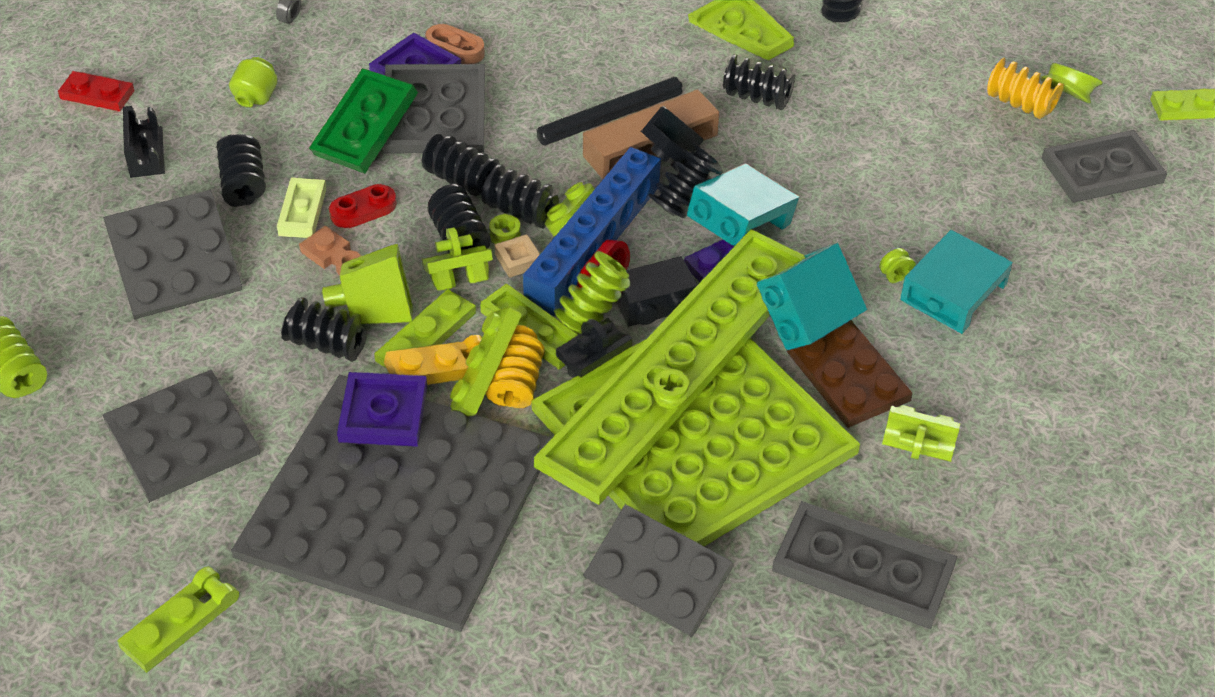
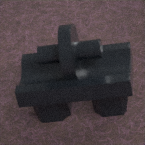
[556,318,633,378]

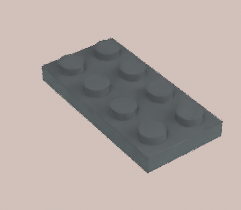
[772,501,958,629]

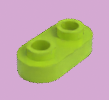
[545,182,595,237]

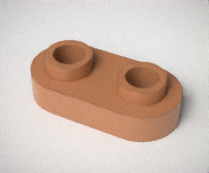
[425,24,485,64]

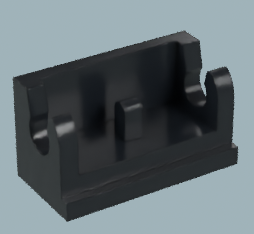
[123,106,165,178]

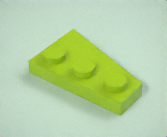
[688,0,794,61]

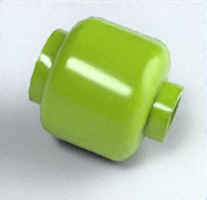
[229,57,278,108]

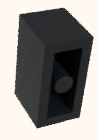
[616,256,697,327]

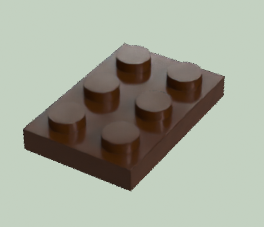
[786,320,913,428]

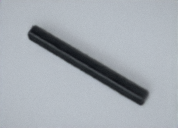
[536,77,683,146]

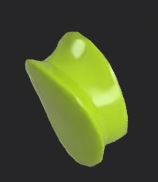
[1040,63,1103,103]

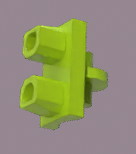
[421,227,493,291]
[882,405,961,462]

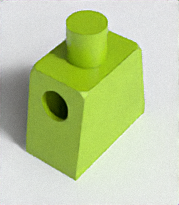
[322,244,413,324]

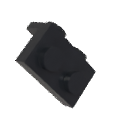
[640,106,704,172]

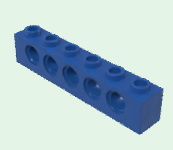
[523,147,661,317]

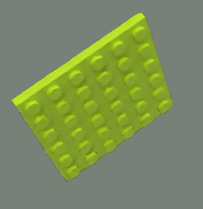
[531,338,860,546]

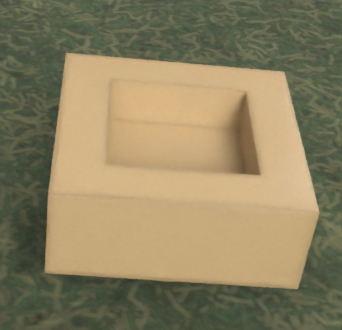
[494,234,540,278]

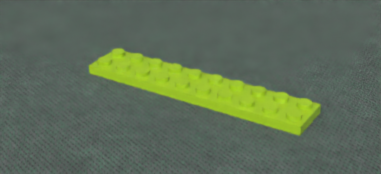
[534,229,805,505]

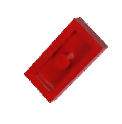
[58,71,135,111]

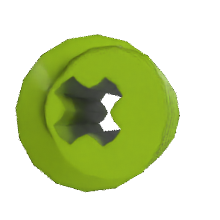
[554,251,630,334]
[0,316,47,398]

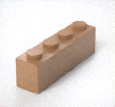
[583,89,719,179]

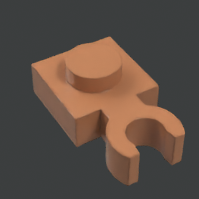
[299,226,361,275]

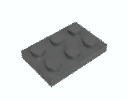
[1041,130,1167,203]
[583,504,734,638]

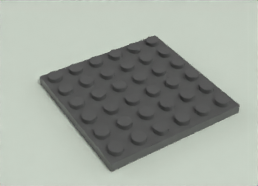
[231,374,553,632]

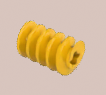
[987,57,1064,119]
[486,325,545,408]

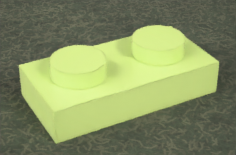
[277,178,326,238]

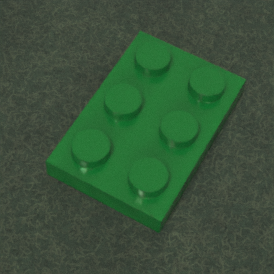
[309,68,418,174]

